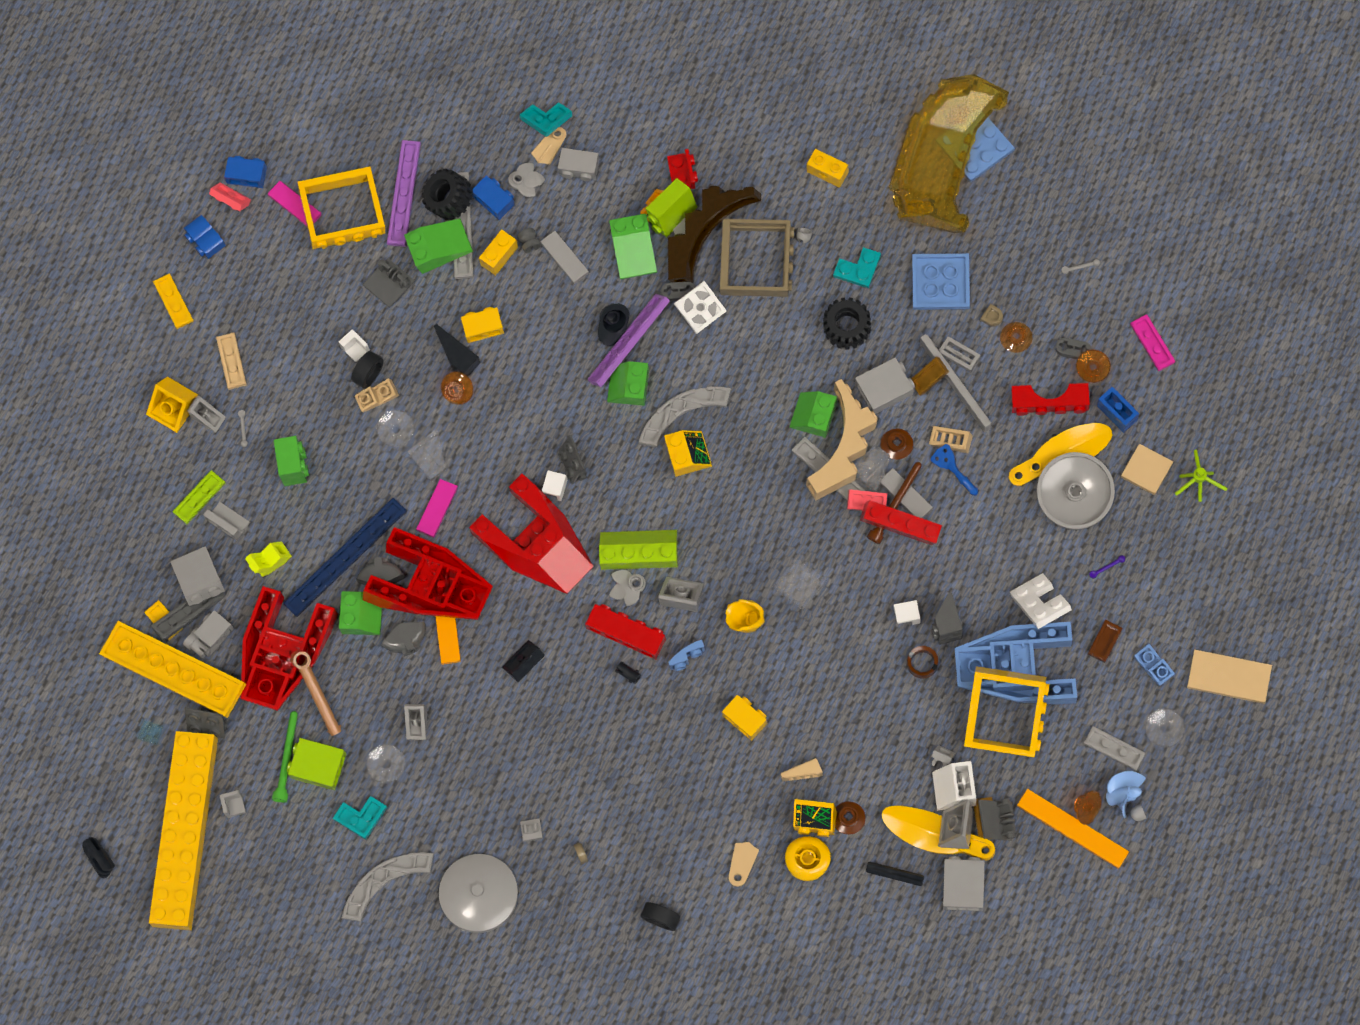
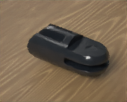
[82,837,115,878]

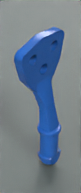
[931,444,978,495]

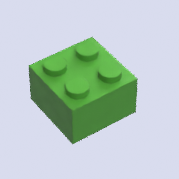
[274,436,309,486]

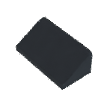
[502,640,545,682]

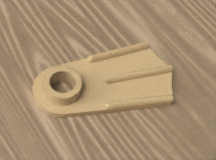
[531,127,566,165]
[729,842,759,887]

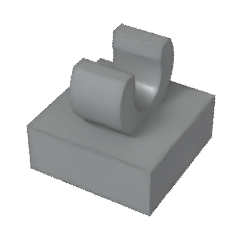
[931,745,956,767]
[520,818,543,842]

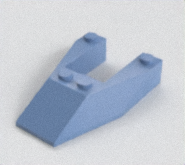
[955,622,1077,705]

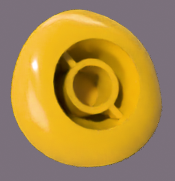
[785,836,831,881]

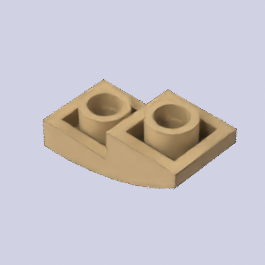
[355,378,399,412]

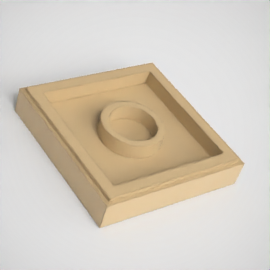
[1121,444,1173,495]

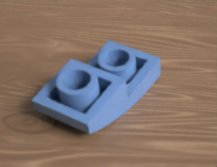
[668,640,705,671]
[1133,644,1175,686]

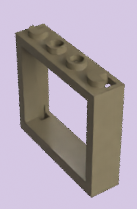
[720,219,794,297]

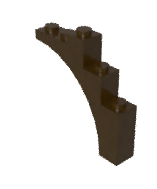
[668,186,761,283]

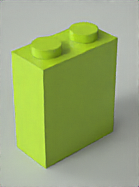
[645,178,697,237]
[287,738,347,791]

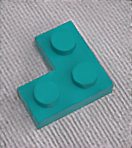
[520,102,572,137]
[833,247,881,288]
[333,796,388,840]

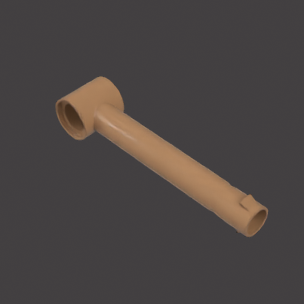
[290,650,341,736]

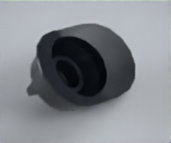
[598,303,630,346]

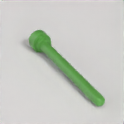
[272,711,298,803]

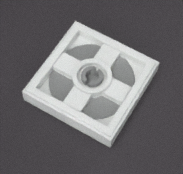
[674,281,726,334]

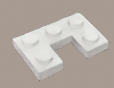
[1010,573,1072,629]

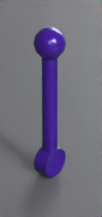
[1089,555,1126,579]

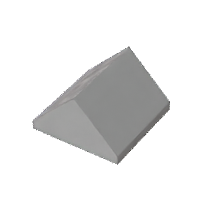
[659,577,704,612]
[938,800,974,849]

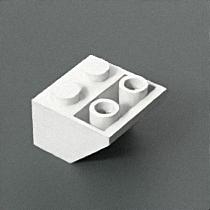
[932,761,976,811]

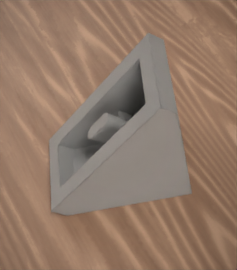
[187,395,226,433]
[404,704,427,740]

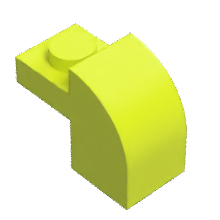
[245,541,292,577]

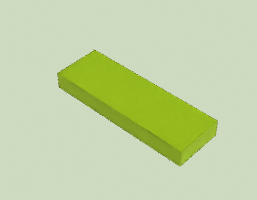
[172,470,225,524]

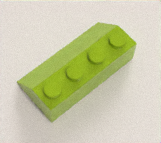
[599,530,678,570]

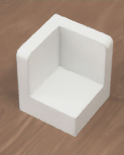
[339,329,370,362]
[542,471,568,501]
[893,600,920,625]

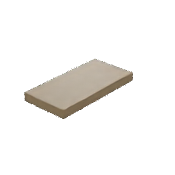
[1187,650,1272,704]

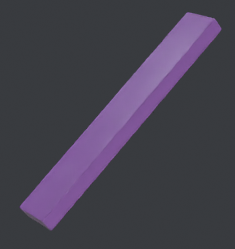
[387,140,421,247]
[588,294,670,387]

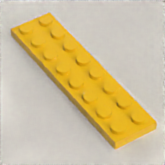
[99,621,246,718]

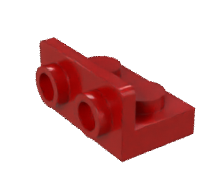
[667,149,698,189]

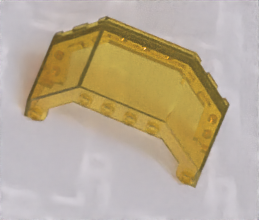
[889,74,1009,233]

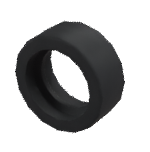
[351,351,384,388]
[640,902,680,931]

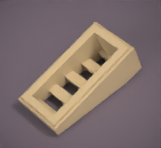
[929,426,973,453]
[781,758,823,781]

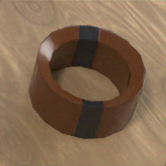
[907,646,938,679]

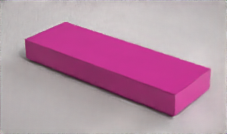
[268,181,322,226]
[1130,314,1175,372]
[416,479,458,538]

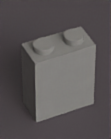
[855,357,915,414]
[170,546,225,606]
[943,856,985,911]

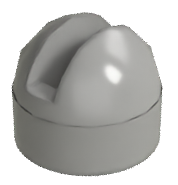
[796,228,812,243]
[1131,804,1147,821]

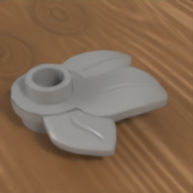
[508,163,545,197]
[609,570,646,606]

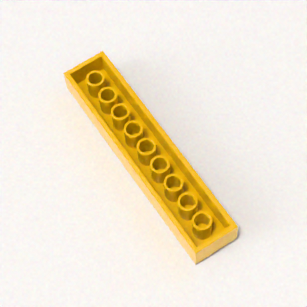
[149,731,218,931]

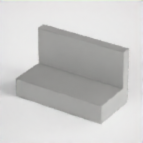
[203,502,250,541]

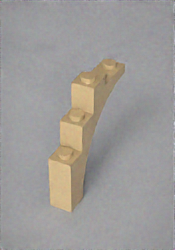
[806,379,878,501]

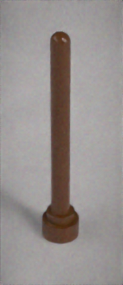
[866,462,922,544]

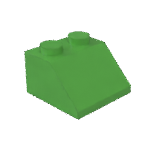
[607,361,649,406]
[789,391,837,438]
[339,591,382,635]

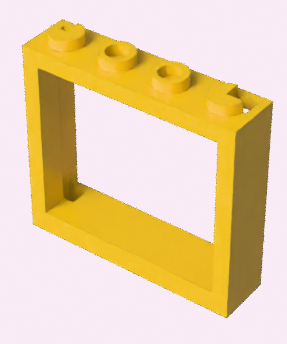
[298,167,386,249]
[964,666,1050,757]

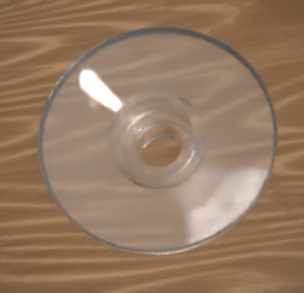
[377,410,415,447]
[1145,709,1185,747]
[366,744,405,783]

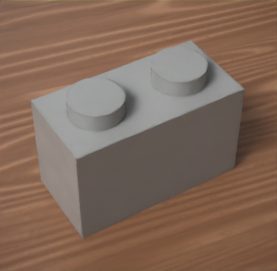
[558,148,600,181]

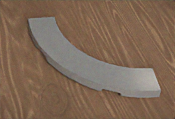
[639,386,731,447]
[342,852,434,922]

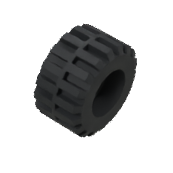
[421,169,473,220]
[823,297,871,350]

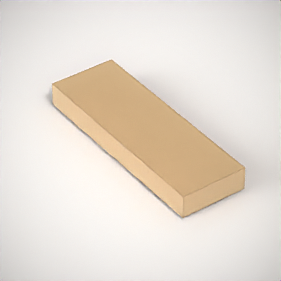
[216,333,247,390]

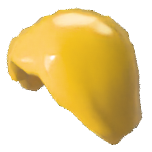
[725,599,764,633]

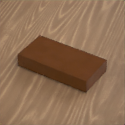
[1088,620,1123,663]

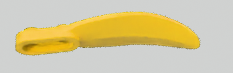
[1009,423,1112,486]
[882,806,995,860]

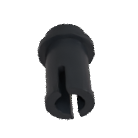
[615,662,641,684]

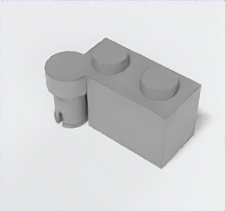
[183,611,234,658]

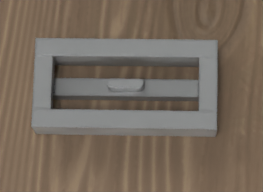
[939,337,981,372]

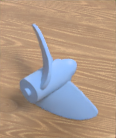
[1106,771,1146,818]

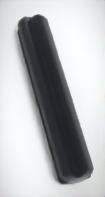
[866,862,924,886]

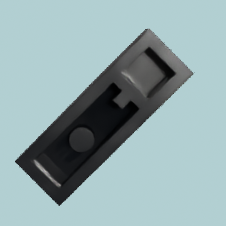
[434,324,481,379]

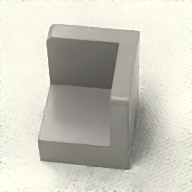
[219,790,246,818]

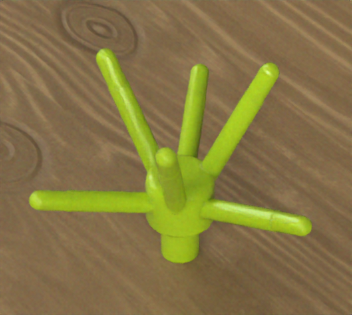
[1175,450,1227,502]

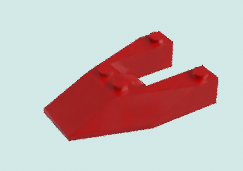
[469,474,594,594]
[362,527,493,620]
[241,586,338,711]

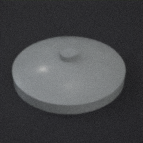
[1037,452,1115,530]
[439,854,518,933]

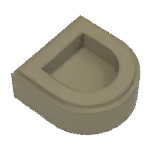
[980,304,1003,326]
[573,842,588,865]

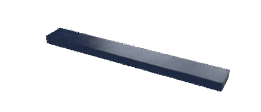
[283,498,407,617]

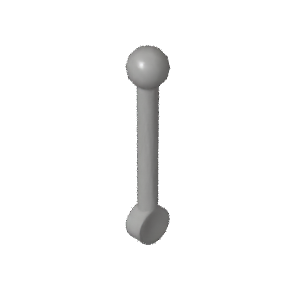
[1061,259,1100,274]
[238,410,248,447]

